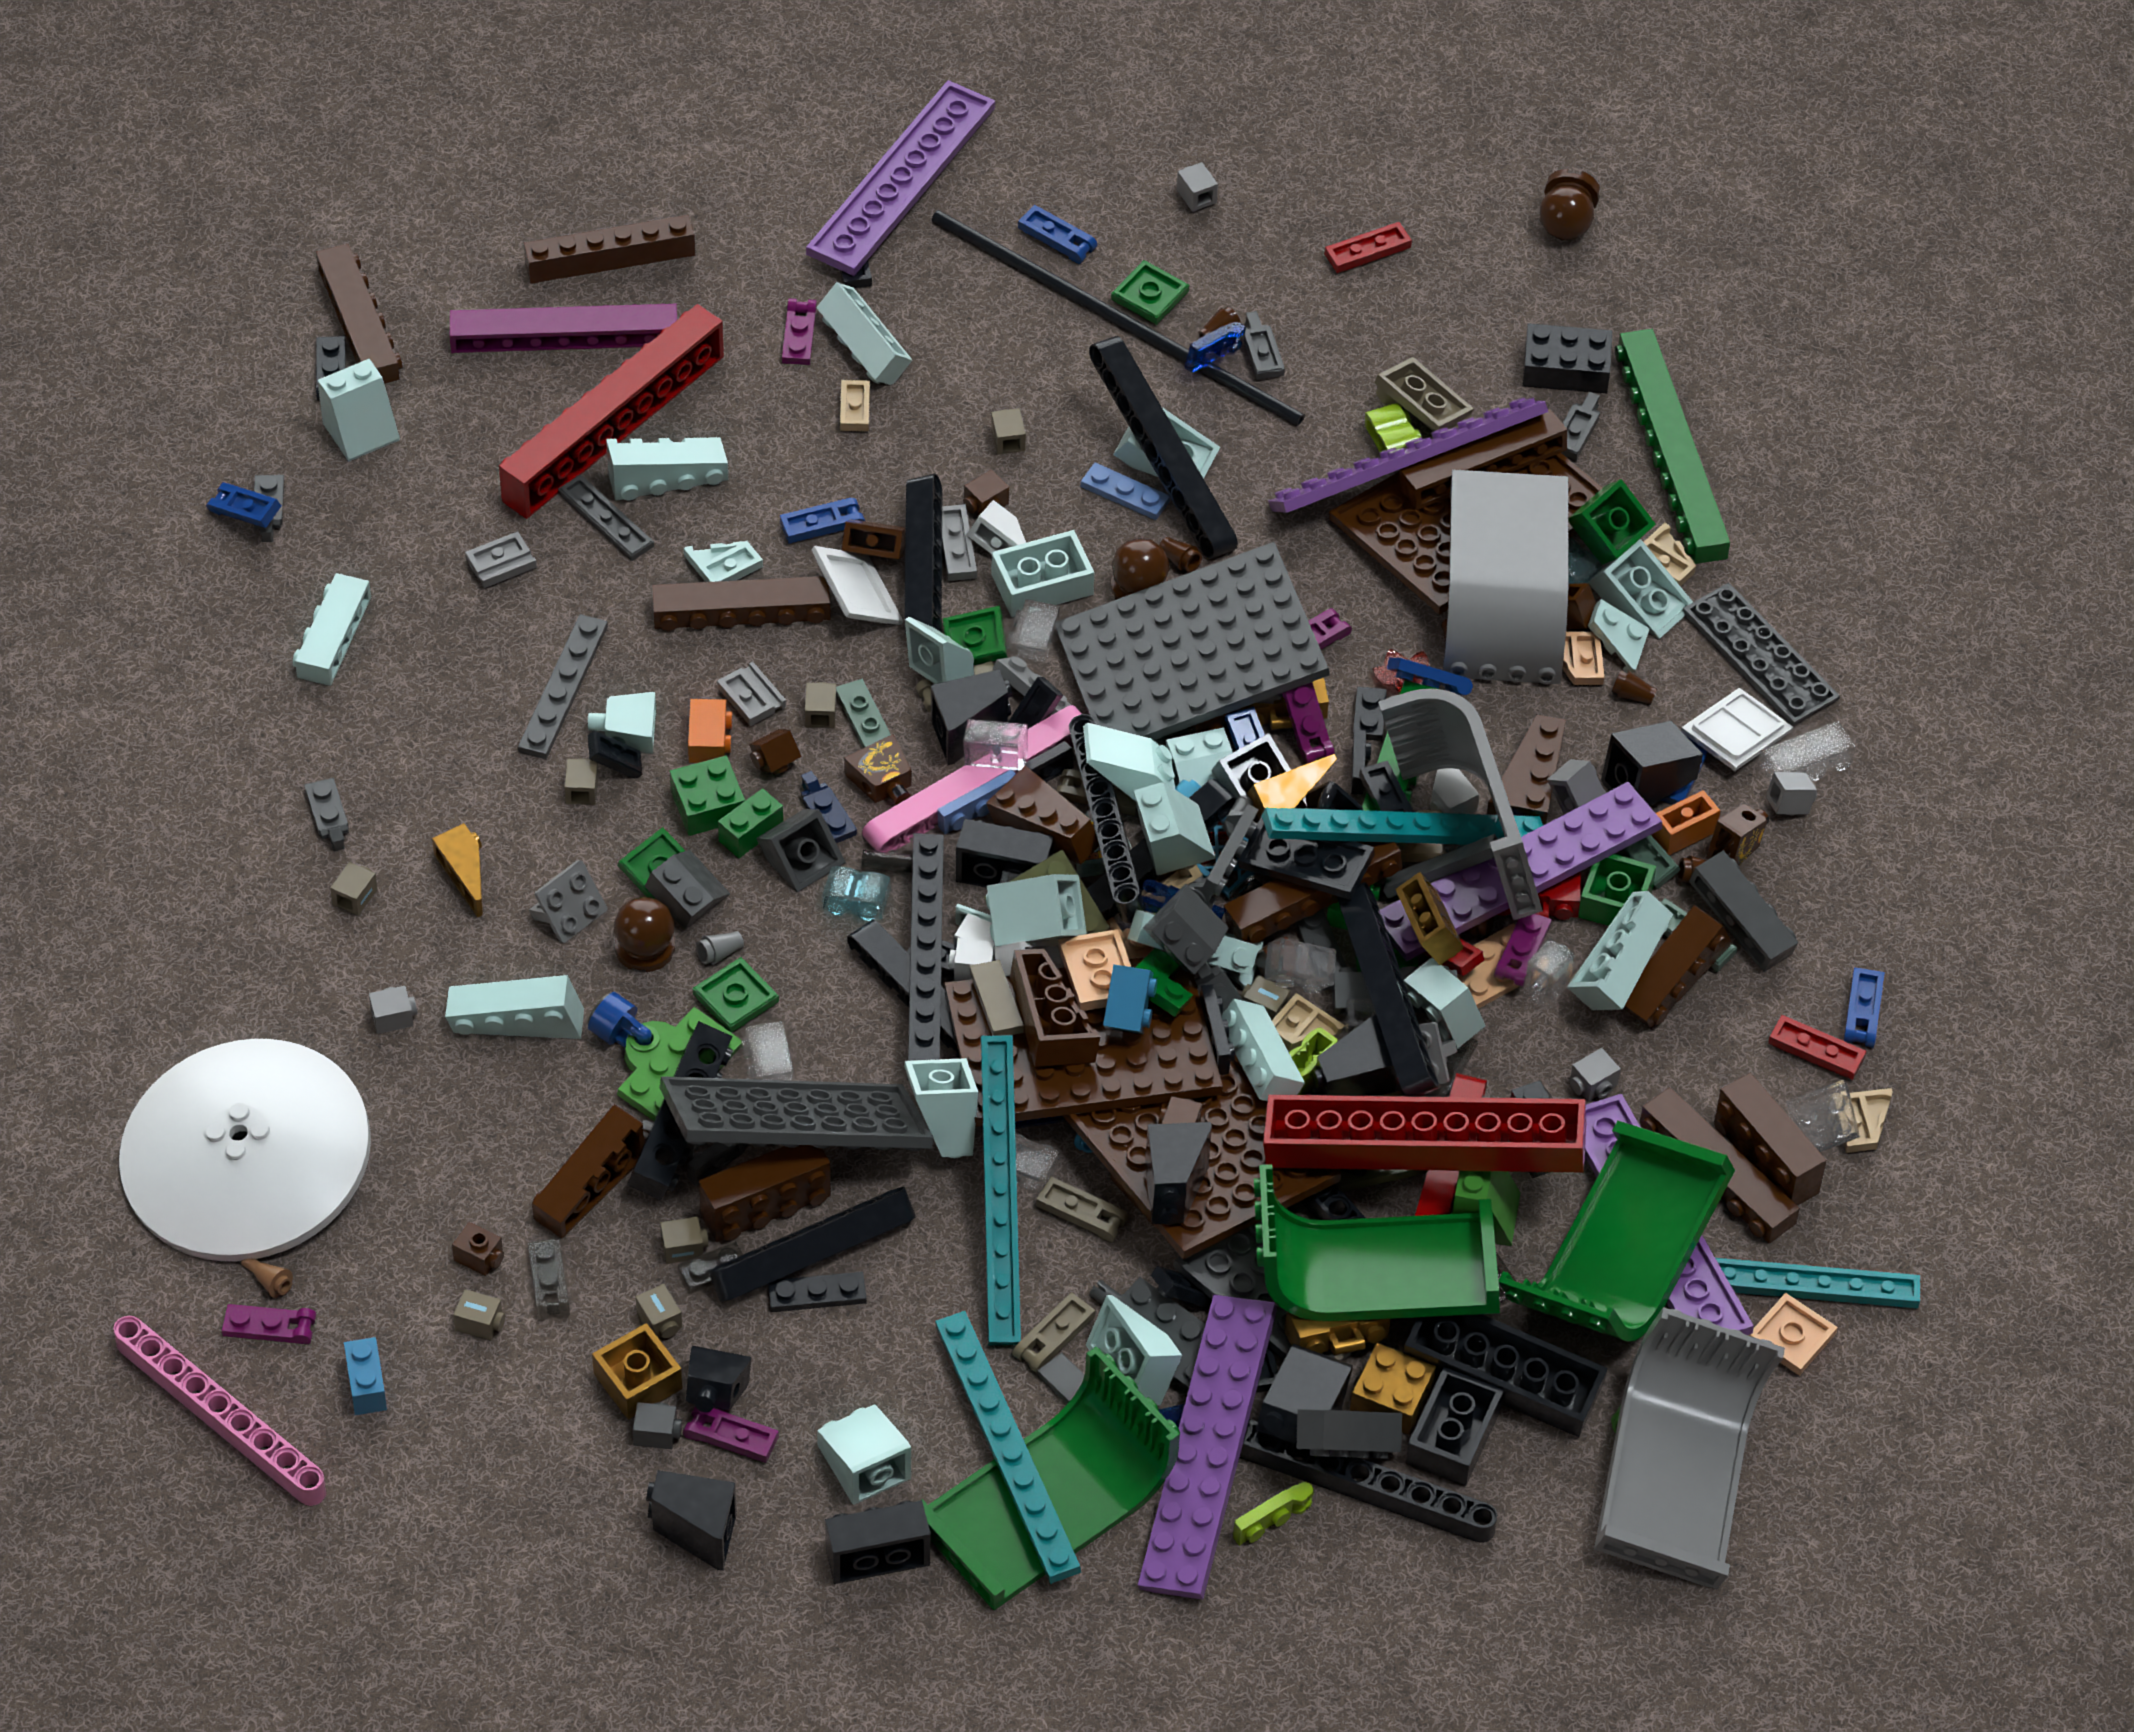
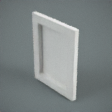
[811,546,903,625]
[1681,688,1794,771]

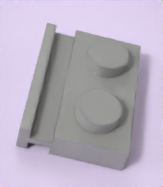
[465,531,537,588]
[717,662,786,726]

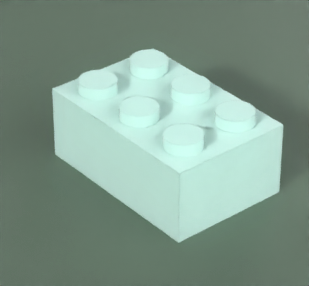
[991,530,1094,617]

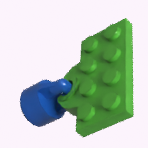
[587,992,743,1121]

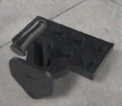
[1238,781,1375,900]

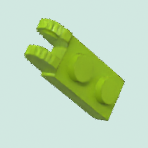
[1233,1481,1314,1546]

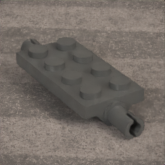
[1189,795,1258,909]
[1089,1277,1206,1391]

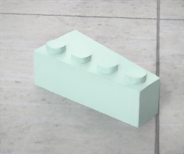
[606,437,728,501]
[1567,891,1673,1010]
[445,975,584,1039]

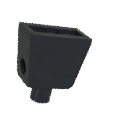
[686,1346,752,1412]

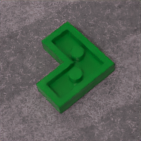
[1135,948,1193,1017]

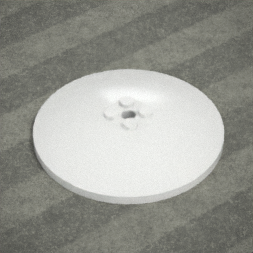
[119,1039,371,1261]

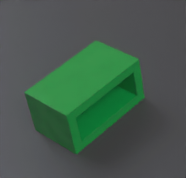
[718,788,783,858]

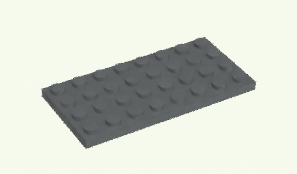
[659,1076,933,1151]

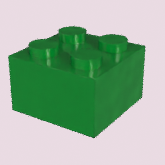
[1568,479,1656,565]
[669,755,745,836]
[1578,854,1656,926]

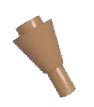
[241,1259,293,1298]

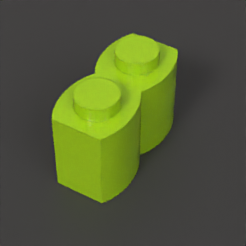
[1365,403,1421,452]
[1289,1027,1338,1095]

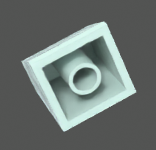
[318,359,400,462]
[1134,782,1215,875]
[986,874,1087,947]
[904,1058,978,1158]
[817,1404,911,1505]

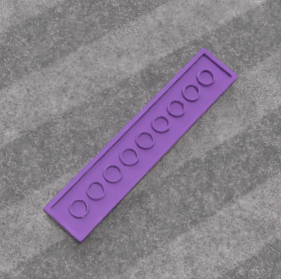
[806,80,995,276]
[1268,397,1548,513]
[1380,782,1662,962]
[1585,1094,1754,1335]
[1138,1295,1277,1600]

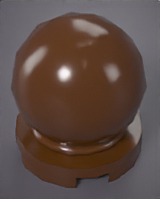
[1540,168,1600,240]
[1110,538,1170,600]
[614,897,675,972]

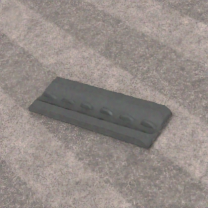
[1683,582,1840,725]

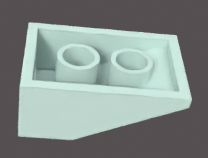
[1113,407,1220,479]
[1588,539,1693,640]
[1083,723,1175,801]
[1166,727,1233,823]
[1086,1295,1182,1405]

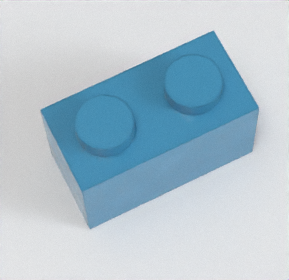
[1103,964,1157,1035]
[344,1337,387,1415]

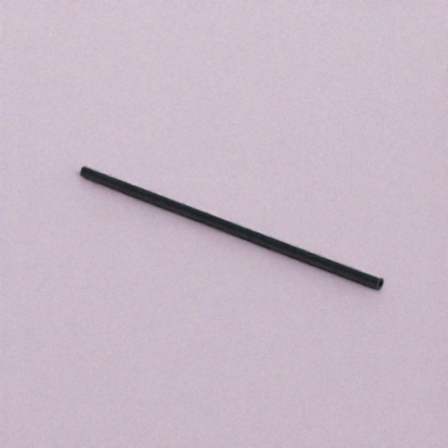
[932,210,1305,426]

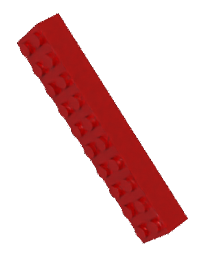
[499,304,724,519]
[1263,1095,1587,1173]

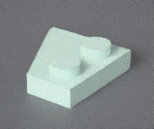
[683,541,763,582]

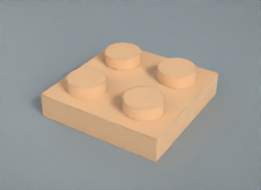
[1748,1293,1838,1376]

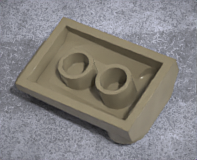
[1374,357,1474,432]

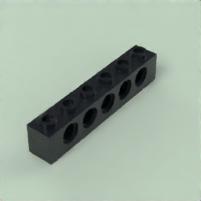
[627,1021,733,1200]

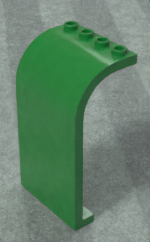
[1498,1120,1735,1341]
[1254,1164,1500,1321]
[920,1346,1180,1611]

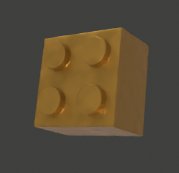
[592,1323,683,1420]
[1350,1343,1436,1435]

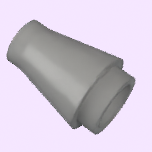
[696,931,744,965]

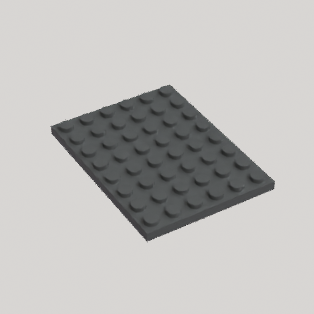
[1054,542,1330,740]

